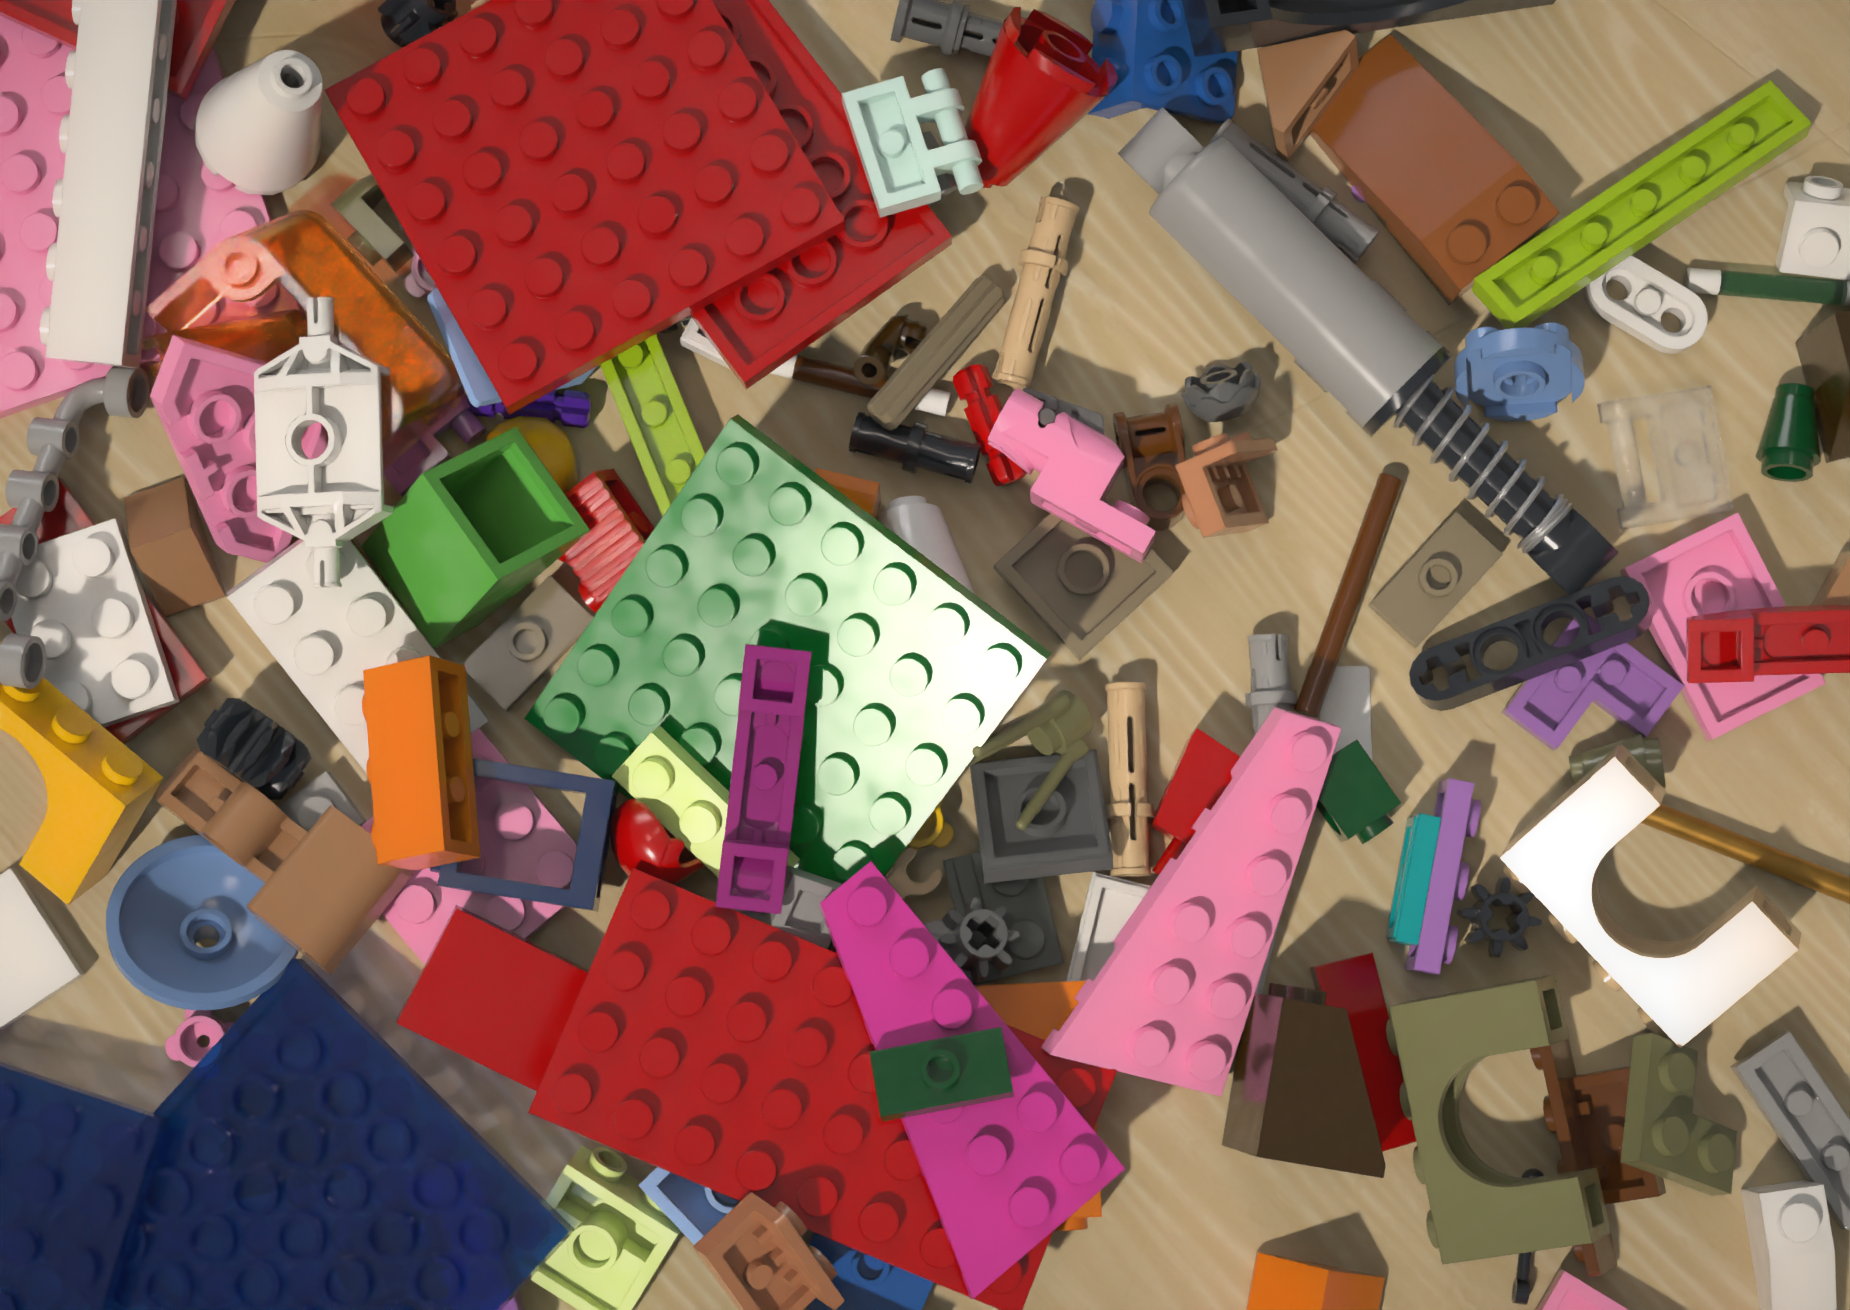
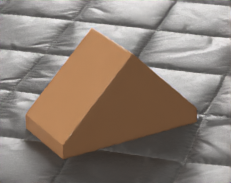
[1257,30,1359,162]
[124,477,227,618]

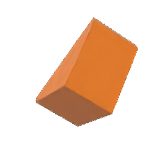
[1246,1251,1385,1310]

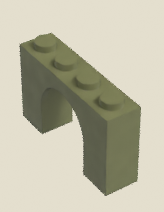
[1386,974,1611,1265]

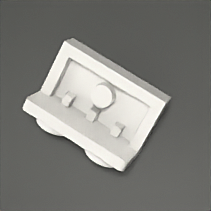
[1775,176,1850,280]

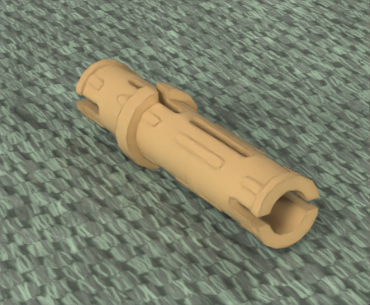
[992,196,1079,389]
[1105,682,1155,877]

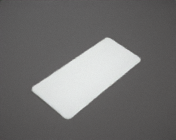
[1320,666,1372,760]

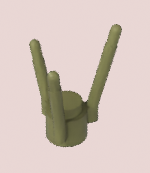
[967,690,1094,830]

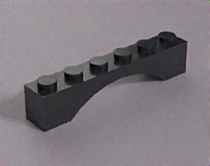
[1182,0,1556,57]

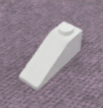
[1741,1180,1837,1310]

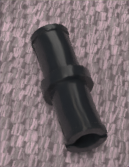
[849,412,982,484]

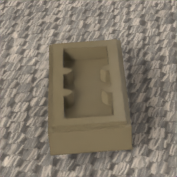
[1368,511,1503,649]
[462,575,593,712]

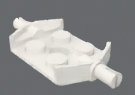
[254,297,394,588]

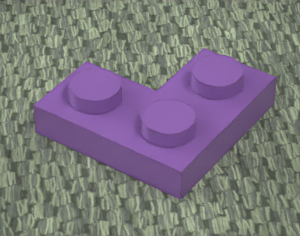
[1501,611,1684,751]

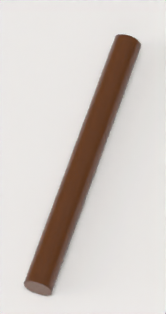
[1294,473,1403,718]

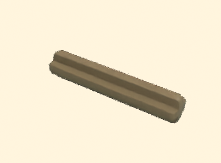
[867,276,1005,430]

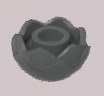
[1181,361,1261,422]

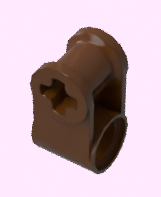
[1113,403,1186,531]

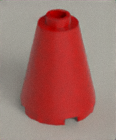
[965,7,1118,188]

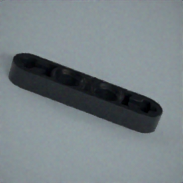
[1409,576,1654,711]

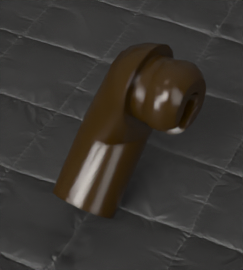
[854,314,927,385]

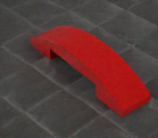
[1686,605,1850,684]

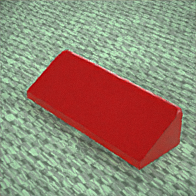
[1310,952,1416,1152]

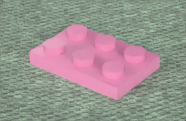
[1620,512,1826,741]

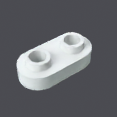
[1585,256,1708,354]

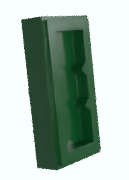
[869,1027,1014,1122]

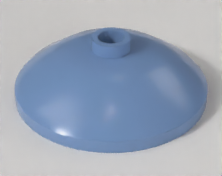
[106,835,299,1010]

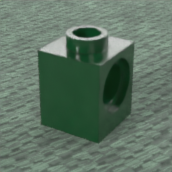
[1316,739,1401,844]

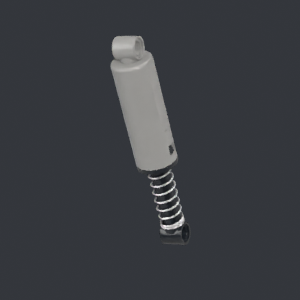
[1117,107,1619,596]

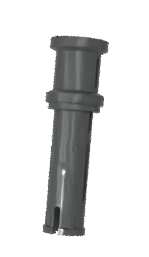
[890,0,1004,57]

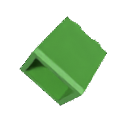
[361,427,590,649]

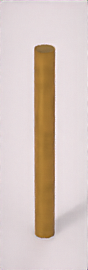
[1640,804,1850,904]

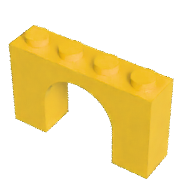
[0,641,164,905]

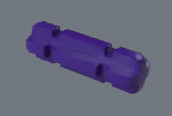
[467,390,592,428]

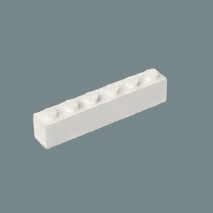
[40,0,177,369]

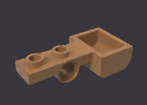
[153,747,414,975]

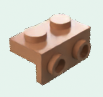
[1175,432,1278,538]
[693,1192,845,1310]

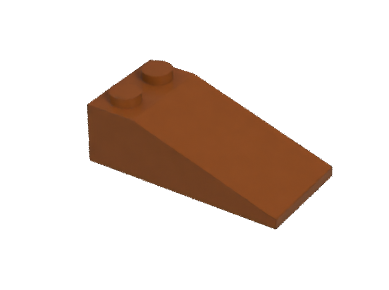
[1309,34,1560,305]

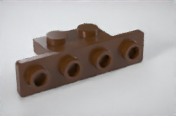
[1530,1039,1666,1277]

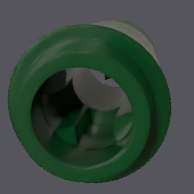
[1756,383,1821,482]

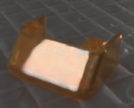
[145,210,465,471]

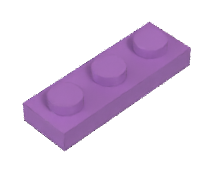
[1405,778,1481,974]

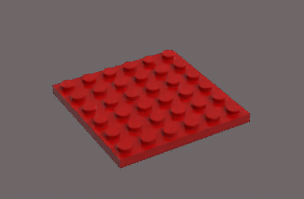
[324,0,846,415]

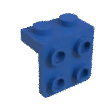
[1088,0,1238,124]

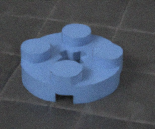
[1454,323,1585,422]

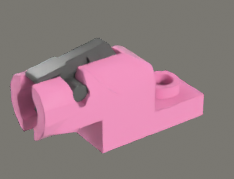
[988,388,1156,564]

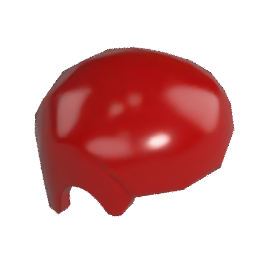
[610,799,704,886]

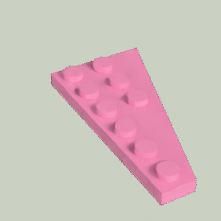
[1041,707,1342,1096]

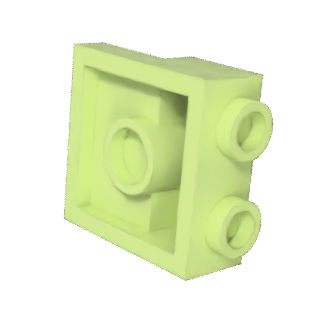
[507,1145,681,1310]

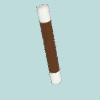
[770,354,951,417]

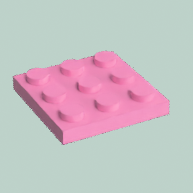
[361,728,577,965]

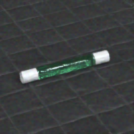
[1684,267,1850,306]

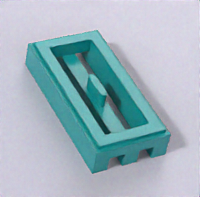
[1385,813,1441,946]

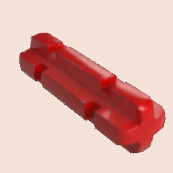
[953,363,1027,486]

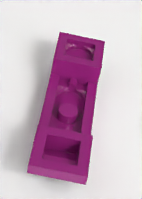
[715,644,812,914]

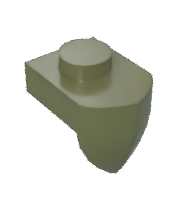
[330,174,414,273]

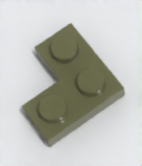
[1621,1033,1737,1196]

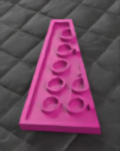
[819,861,1125,1299]

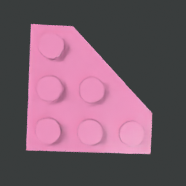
[150,335,329,563]

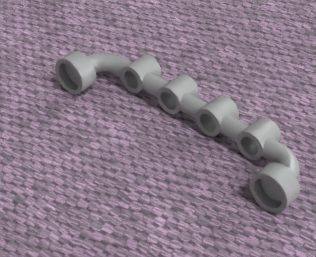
[0,366,149,689]

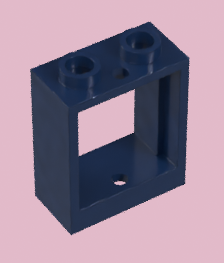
[430,758,619,912]

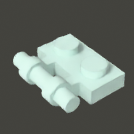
[842,68,984,218]

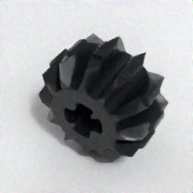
[196,698,311,800]

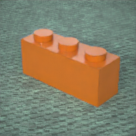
[362,655,481,871]

